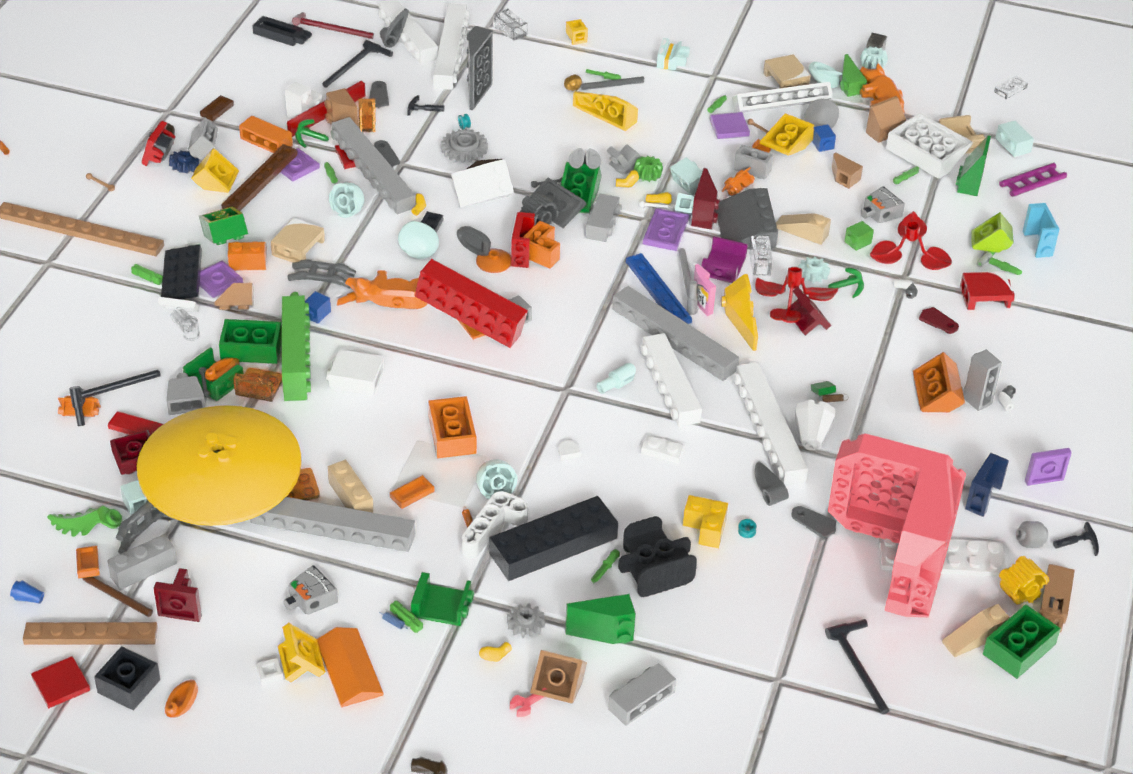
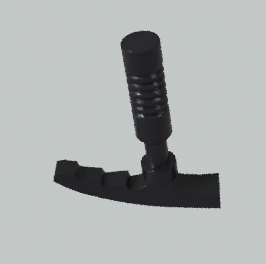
[407,95,445,116]
[1053,522,1099,556]

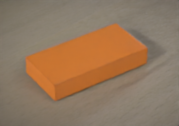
[390,475,435,509]
[76,546,100,578]

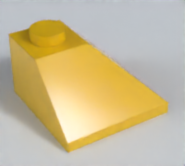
[191,148,239,193]

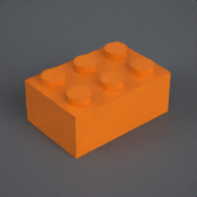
[428,396,477,458]

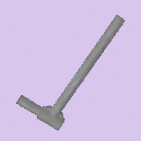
[678,248,698,315]

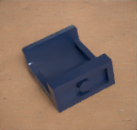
[965,452,1009,517]

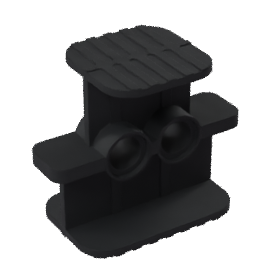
[618,516,697,597]

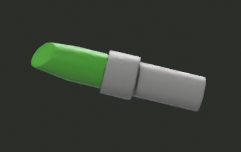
[977,251,996,267]

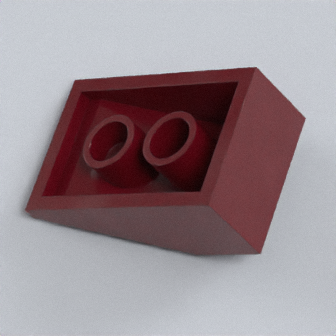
[691,168,720,230]

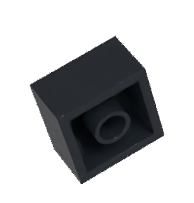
[94,646,160,711]

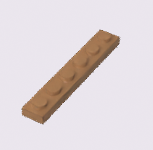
[23,622,158,645]

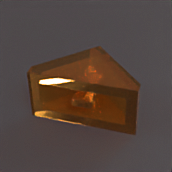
[359,99,376,132]

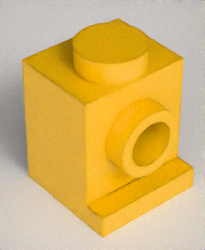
[566,19,588,45]

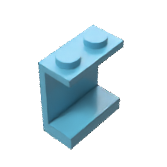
[1022,203,1060,258]

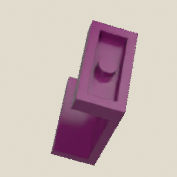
[701,236,748,283]

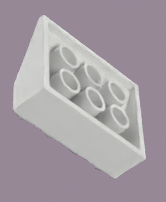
[886,113,973,179]

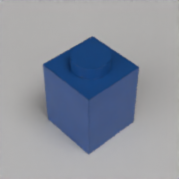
[812,124,836,152]
[305,291,331,324]

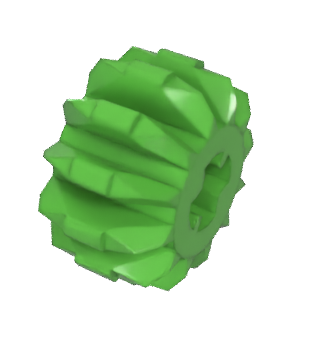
[634,155,663,182]

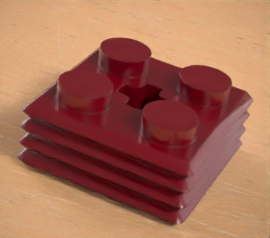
[110,430,151,475]

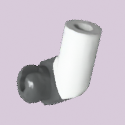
[894,279,918,299]
[999,385,1016,411]

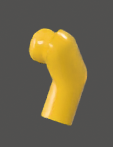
[616,170,639,188]
[646,192,672,204]
[411,193,426,216]

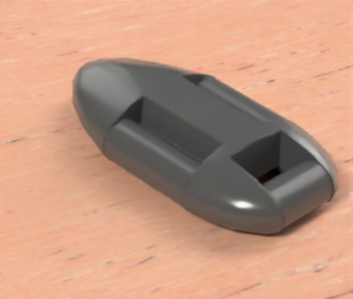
[456,226,491,256]

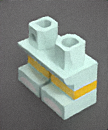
[657,38,690,70]

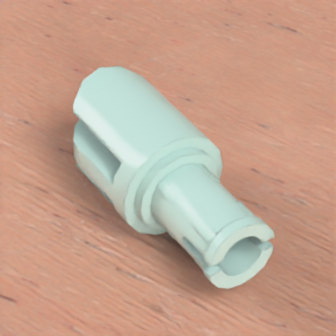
[596,363,636,394]

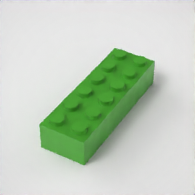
[282,295,311,401]

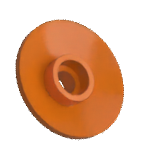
[476,248,511,273]

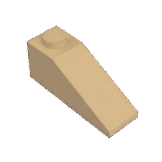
[776,213,831,245]
[942,604,1010,658]

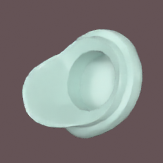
[809,62,843,88]
[398,221,439,259]

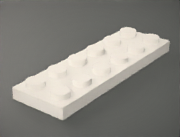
[879,538,1006,577]

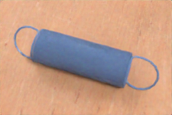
[379,612,408,629]

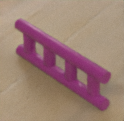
[999,162,1067,197]

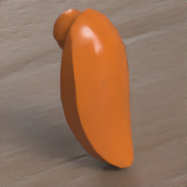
[205,358,240,382]
[165,680,198,718]

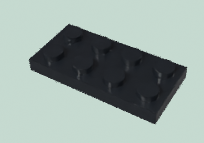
[161,244,202,300]

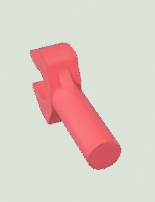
[510,687,547,717]

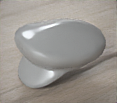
[804,99,839,129]

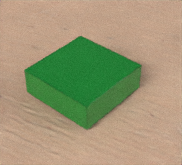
[811,381,836,396]

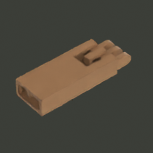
[1040,564,1075,633]

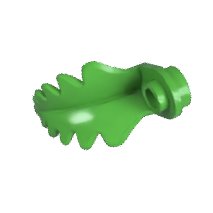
[47,505,122,537]

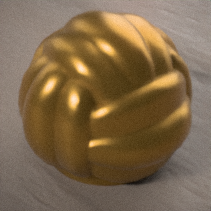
[564,74,582,91]

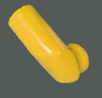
[479,642,512,662]

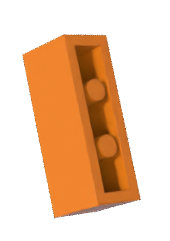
[239,116,293,153]

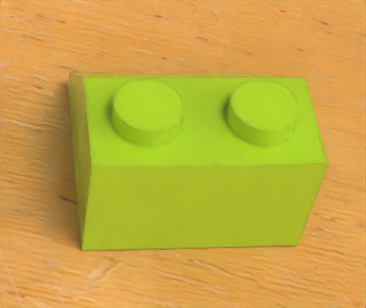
[971,212,1014,253]

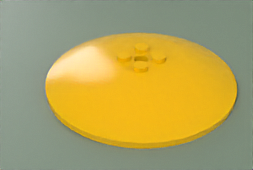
[137,405,302,525]

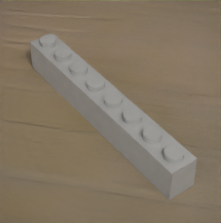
[330,117,416,215]
[612,286,739,381]
[250,497,415,552]

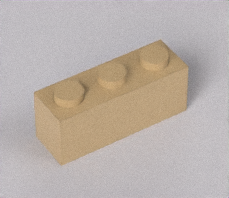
[328,459,373,513]

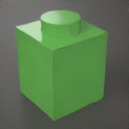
[844,221,874,251]

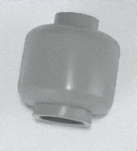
[1016,521,1049,548]

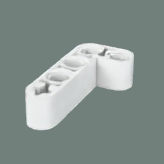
[462,491,528,558]

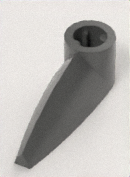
[379,8,409,48]
[755,461,789,506]

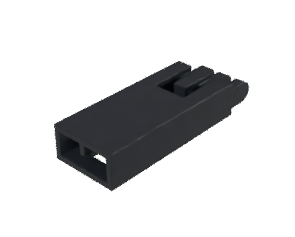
[252,16,312,47]

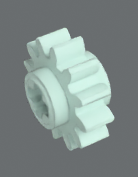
[798,256,830,283]

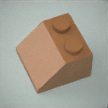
[324,88,358,126]
[866,96,906,143]
[530,650,587,704]

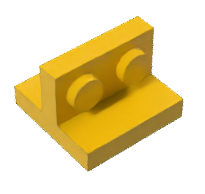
[278,622,326,682]

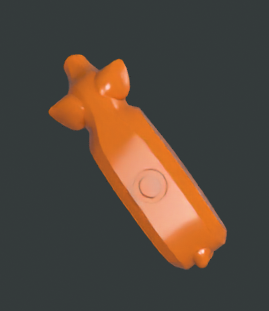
[860,63,905,113]
[345,270,427,309]

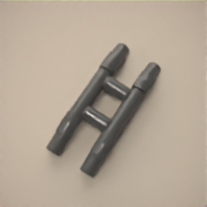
[287,259,356,289]
[116,500,166,554]

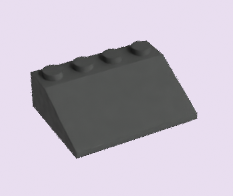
[467,26,493,111]
[716,188,778,249]

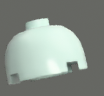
[329,182,364,218]
[476,459,518,499]

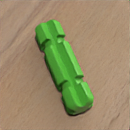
[131,264,163,285]
[390,600,423,633]

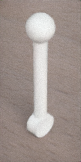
[639,200,675,211]

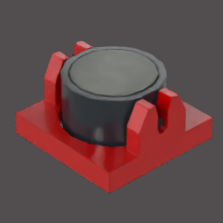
[141,120,176,166]

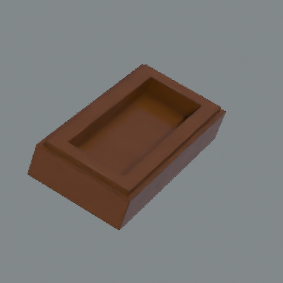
[200,95,234,122]

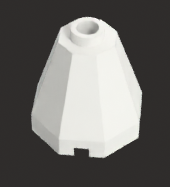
[795,400,835,450]

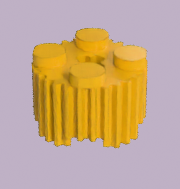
[999,556,1049,605]

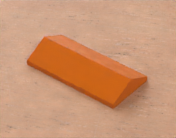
[317,627,384,707]

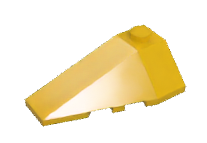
[573,91,638,131]
[721,274,758,351]

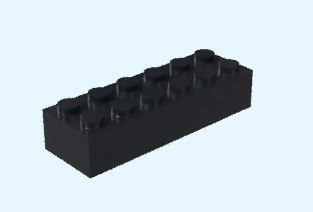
[489,496,618,582]

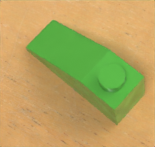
[840,54,867,97]

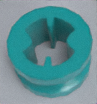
[458,113,471,130]
[738,519,757,538]

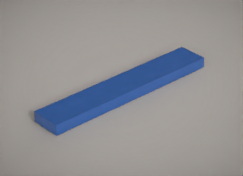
[626,253,692,324]

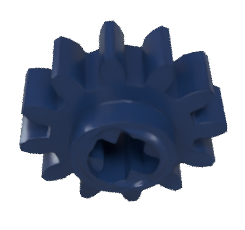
[169,150,199,174]

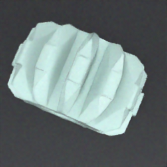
[860,46,888,69]

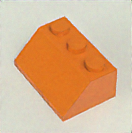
[913,352,965,413]

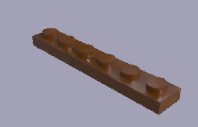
[221,144,298,211]

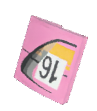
[694,264,716,316]

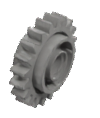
[441,128,488,163]

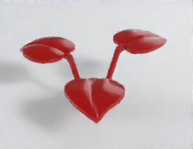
[870,211,952,270]
[755,267,838,323]

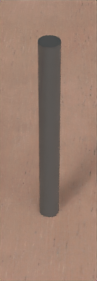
[581,76,645,90]

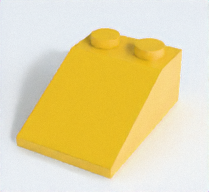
[760,113,814,155]

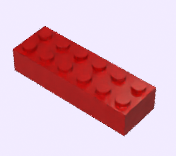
[415,258,528,348]

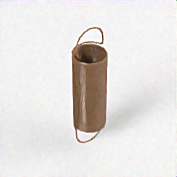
[817,394,849,402]

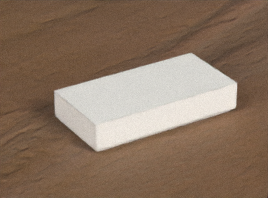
[158,297,200,312]

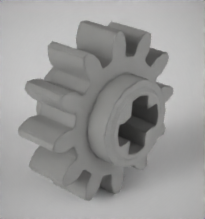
[507,603,545,639]

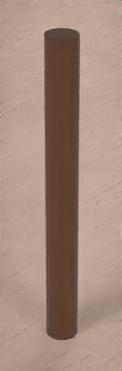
[82,576,153,617]

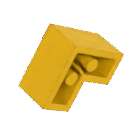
[683,495,729,549]

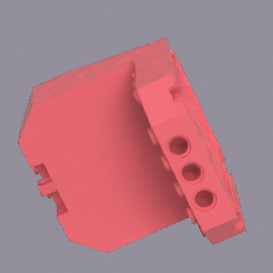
[828,433,966,618]

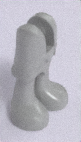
[569,148,602,169]

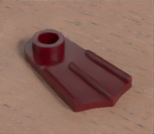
[919,307,959,334]

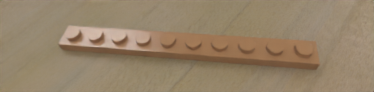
[0,202,164,257]

